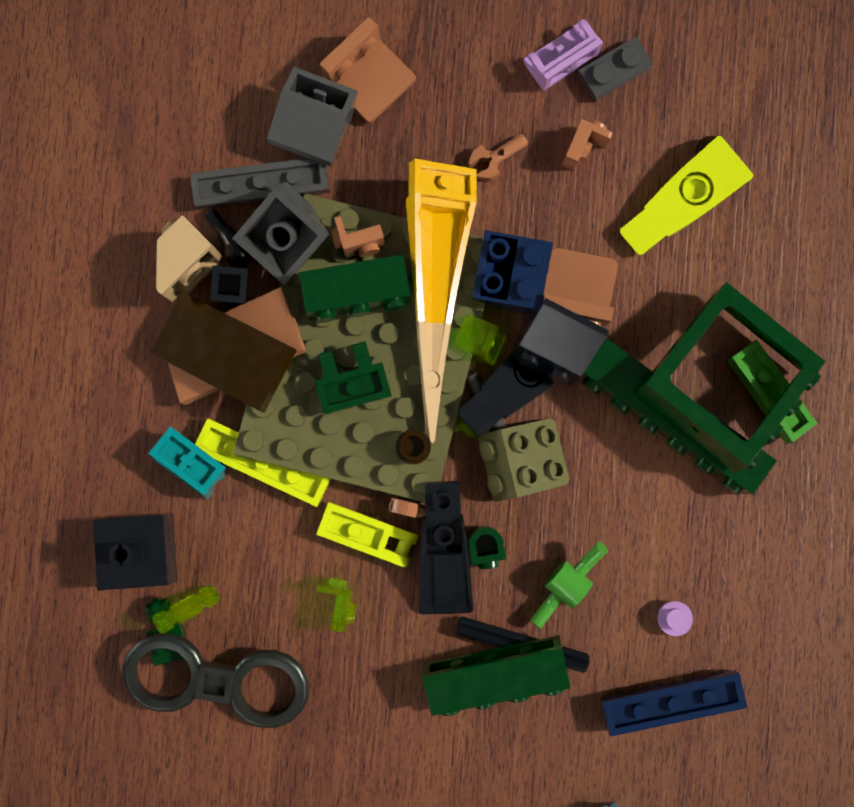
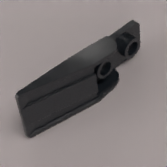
[457,355,555,437]
[419,481,473,614]

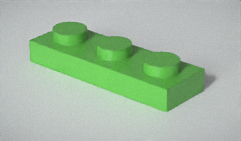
[726,340,818,444]

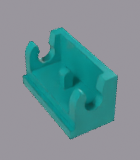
[148,426,226,500]

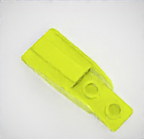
[620,136,753,256]

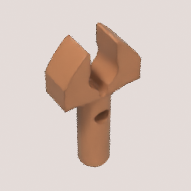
[468,134,528,182]
[389,497,426,518]

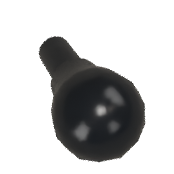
[204,209,252,267]

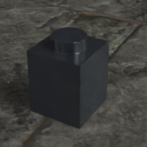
[210,265,248,304]

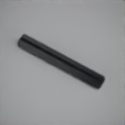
[456,617,590,673]

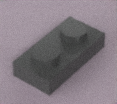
[577,36,653,102]

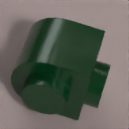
[468,526,506,570]

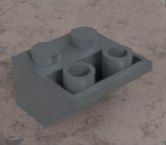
[267,66,358,167]

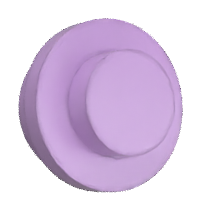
[657,601,693,636]

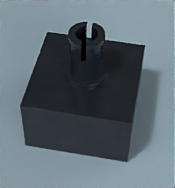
[93,513,177,591]

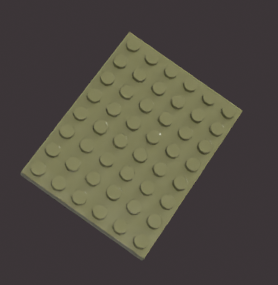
[233,194,485,503]

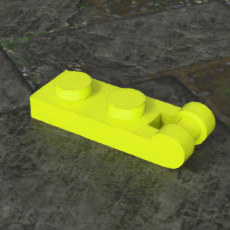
[316,502,419,568]

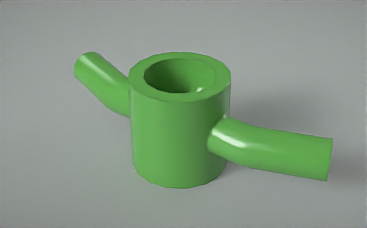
[530,542,608,629]

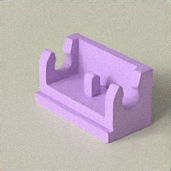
[523,19,603,91]

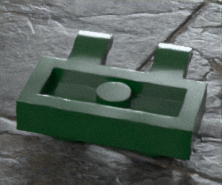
[315,341,392,415]

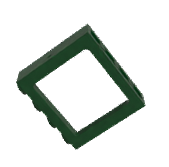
[635,282,826,473]

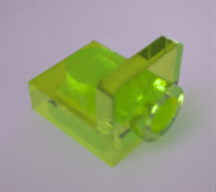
[454,315,507,367]

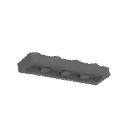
[190,158,330,210]

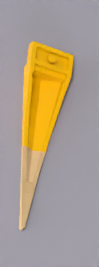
[406,159,477,444]

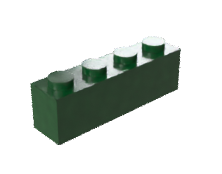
[422,635,571,716]

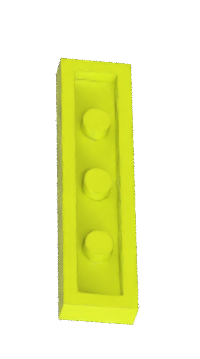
[195,418,331,507]

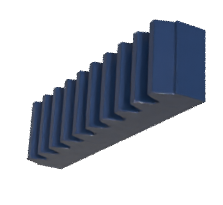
[600,670,747,737]

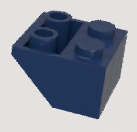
[472,230,553,315]

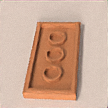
[168,287,306,405]

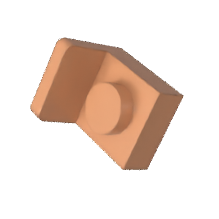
[562,119,613,170]

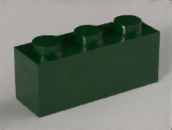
[299,254,411,323]

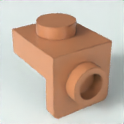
[330,215,385,258]

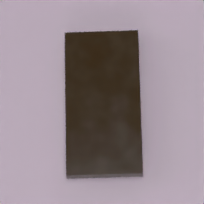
[150,292,297,413]

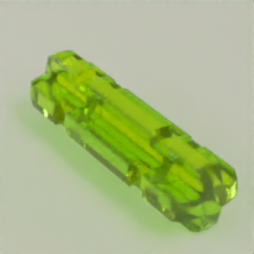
[152,585,220,634]

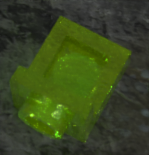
[317,577,358,633]

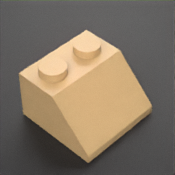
[156,215,225,303]

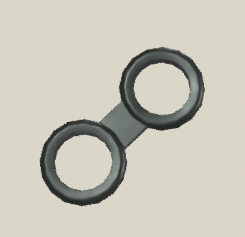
[122,633,309,728]

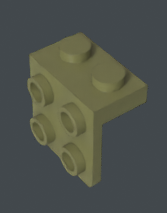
[478,419,569,502]

